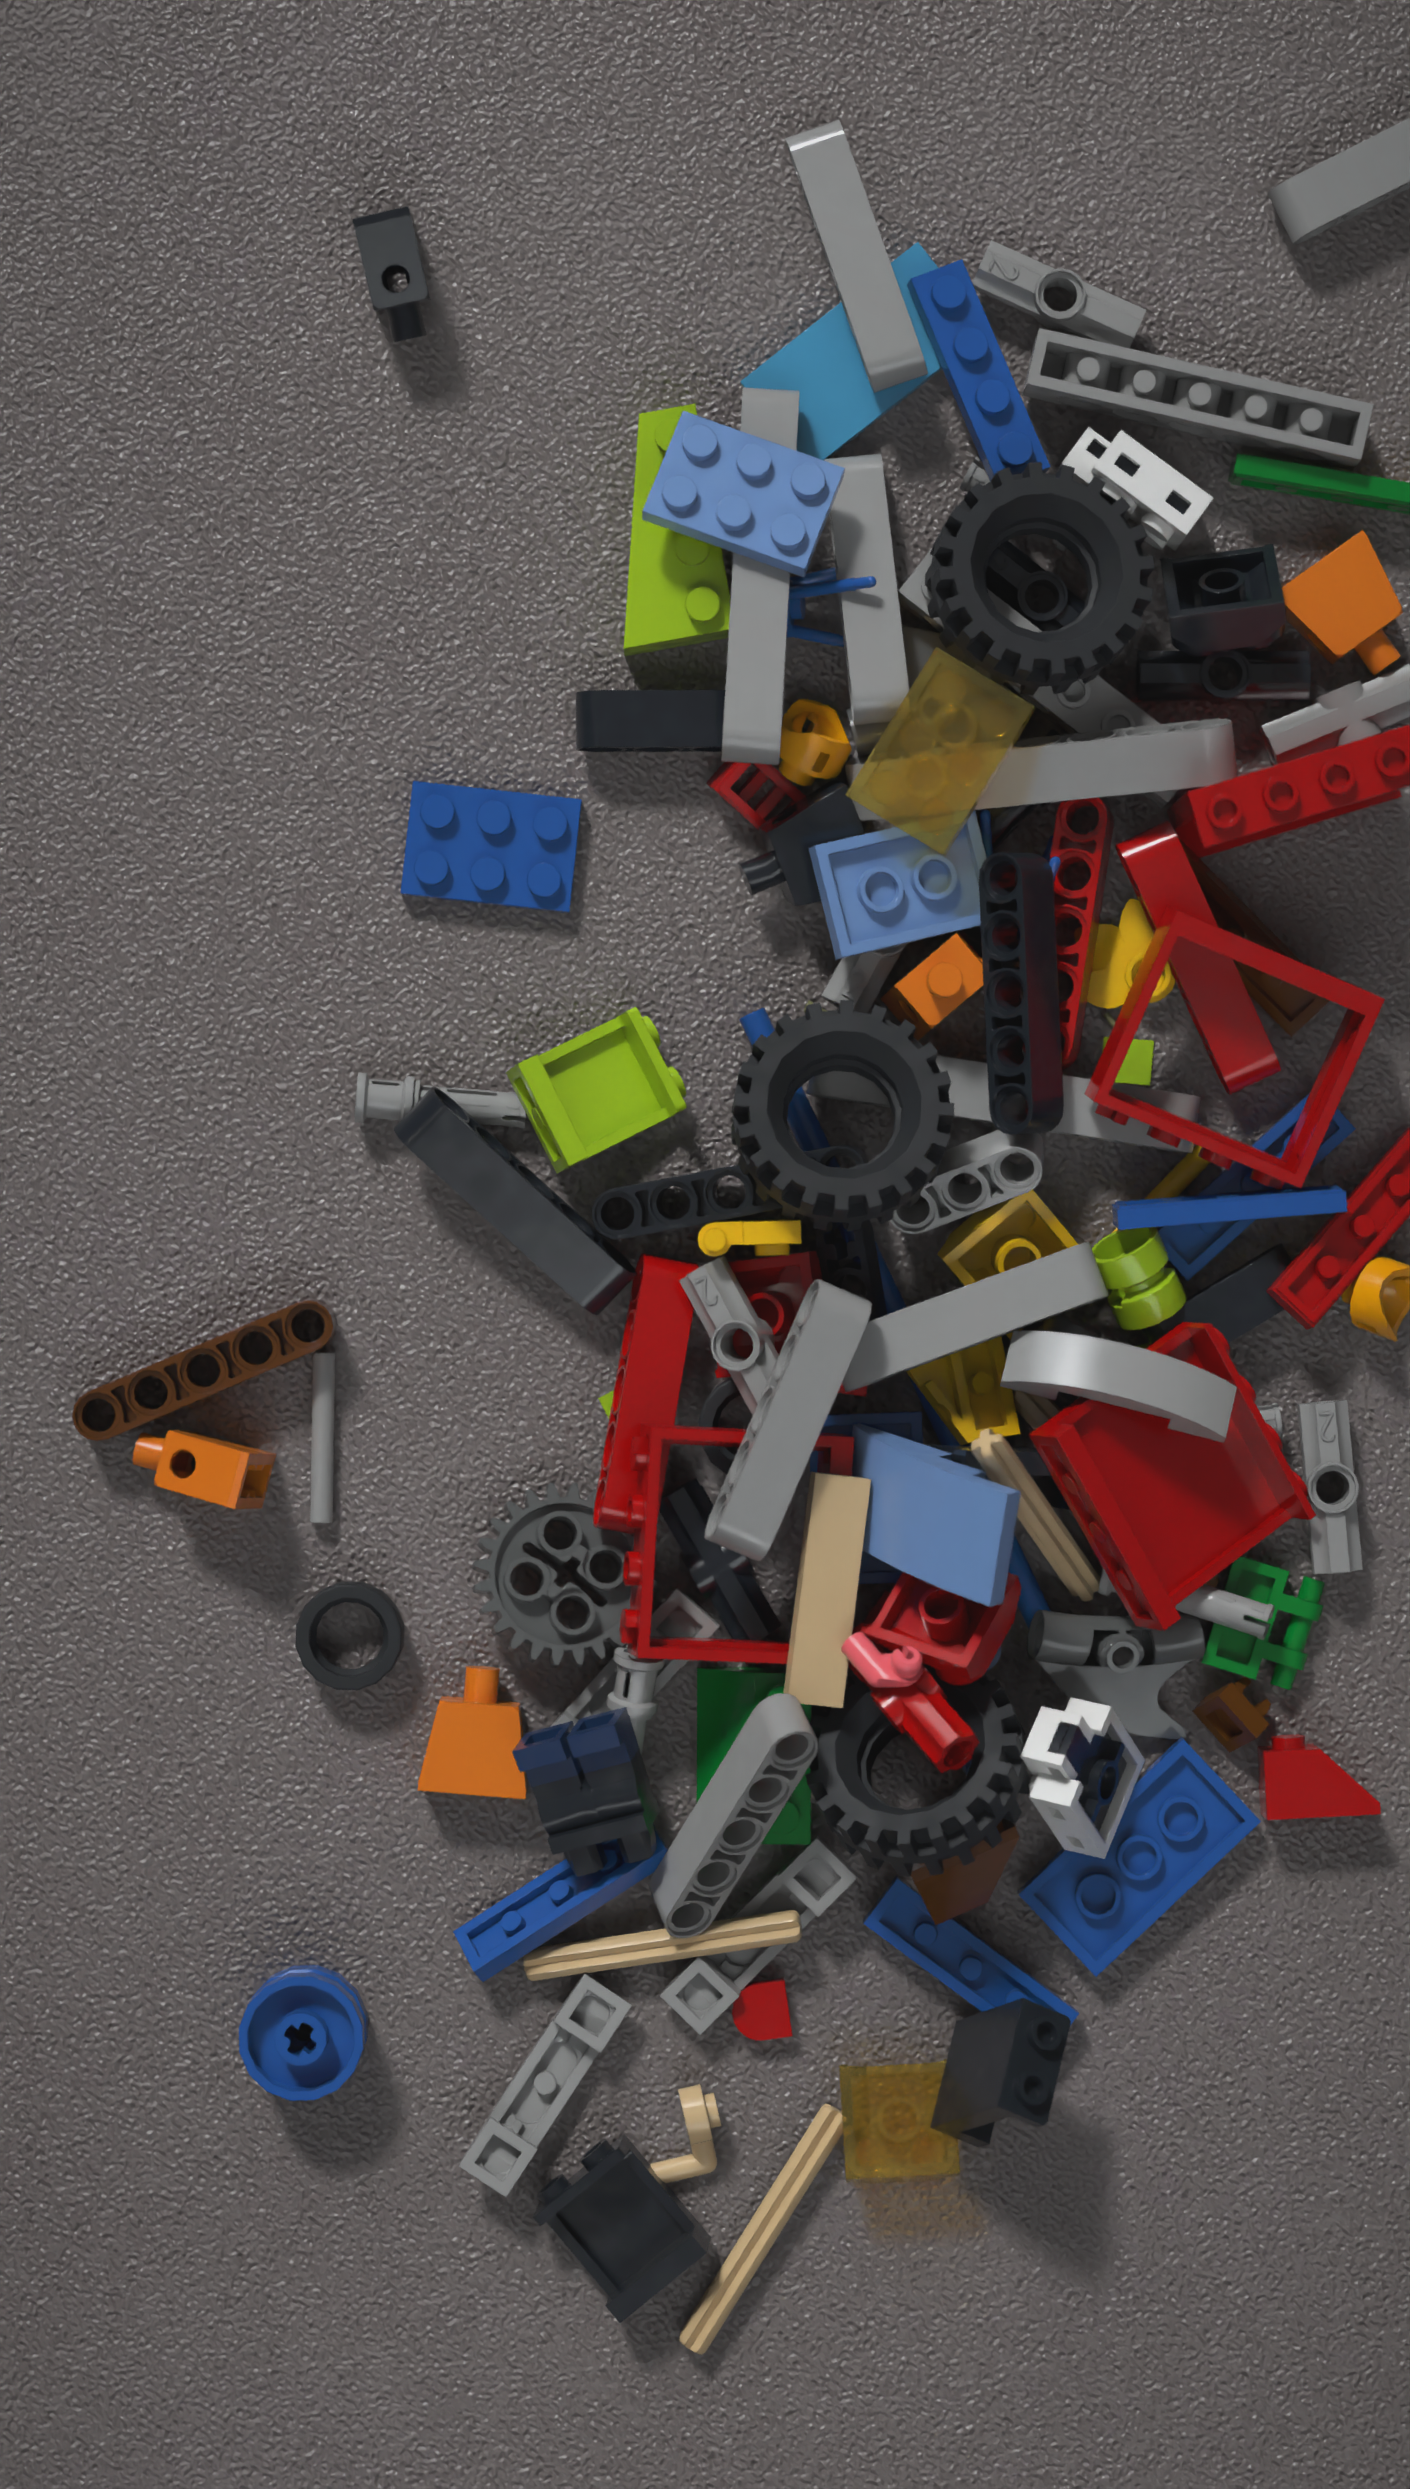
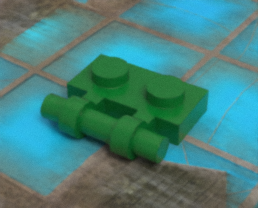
[1199,1556,1325,1690]

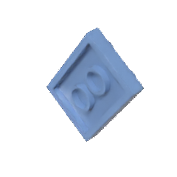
[642,411,845,577]
[809,810,987,960]

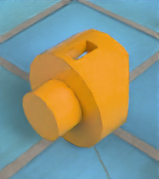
[779,699,852,786]
[1341,1256,1410,1342]

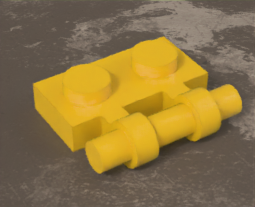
[697,1219,802,1257]

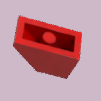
[1257,1735,1381,1820]

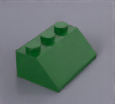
[697,1667,811,1845]

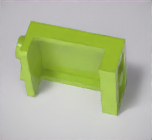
[506,1007,687,1174]

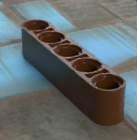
[72,1300,337,1441]

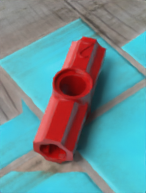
[848,1622,980,1773]

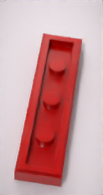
[1266,1127,1410,1330]

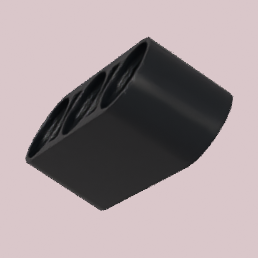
[576,690,725,752]
[1142,1243,1292,1345]

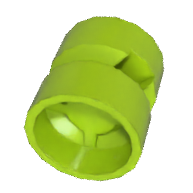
[1092,1227,1186,1330]

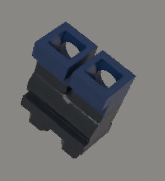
[512,1707,660,1877]

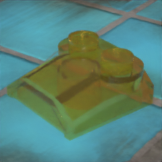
[839,2059,960,2184]

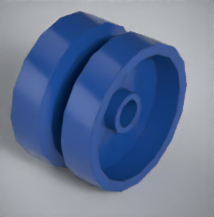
[239,1965,368,2101]

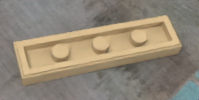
[783,1472,871,1708]

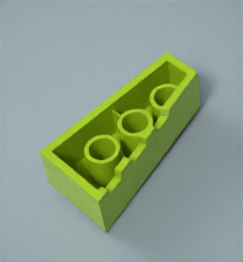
[624,404,731,657]

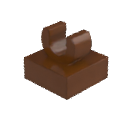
[1192,1677,1271,1753]

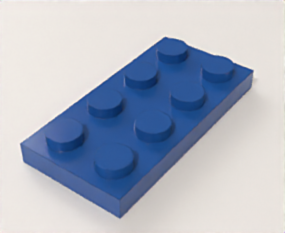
[1017,1737,1261,1977]

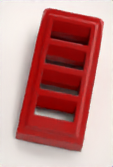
[707,762,806,831]

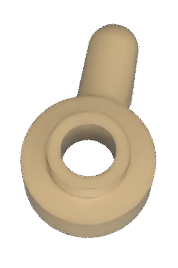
[650,2084,721,2183]

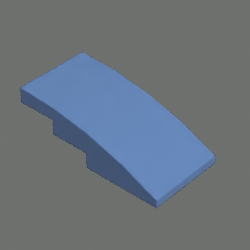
[852,1423,1021,1607]

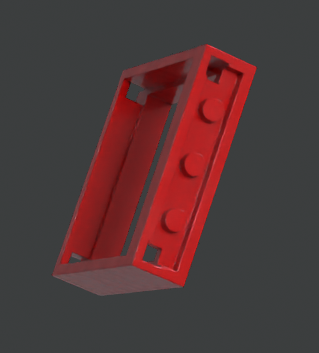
[1084,905,1385,1190]
[620,1424,854,1664]

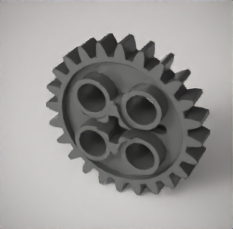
[472,1483,657,1668]

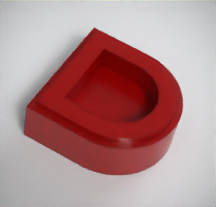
[732,1978,793,2041]

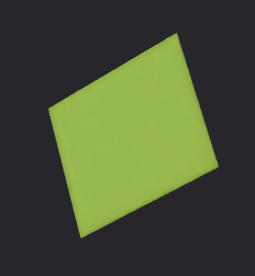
[1102,1036,1154,1086]

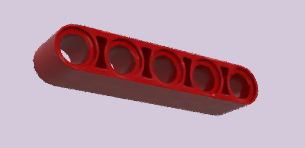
[1023,798,1114,1070]
[1115,820,1281,1095]
[593,1253,699,1534]

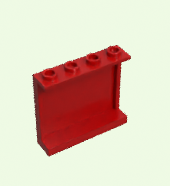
[1167,725,1410,859]
[1029,1322,1316,1631]

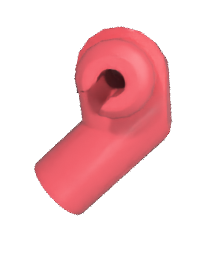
[841,1632,923,1688]

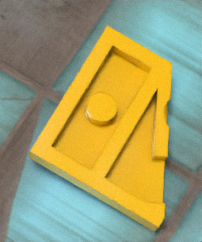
[906,1336,1021,1445]

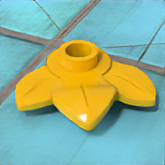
[1074,899,1175,1009]

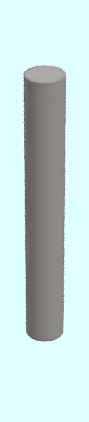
[310,1352,335,1523]

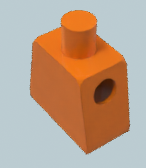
[1282,530,1403,676]
[880,930,983,1041]
[132,1430,276,1509]
[417,1666,528,1799]

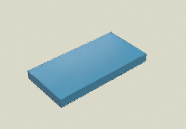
[740,242,942,460]

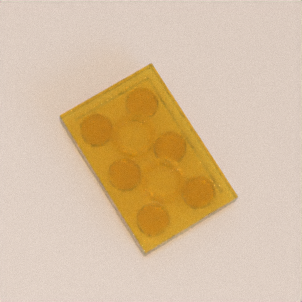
[846,647,1036,856]

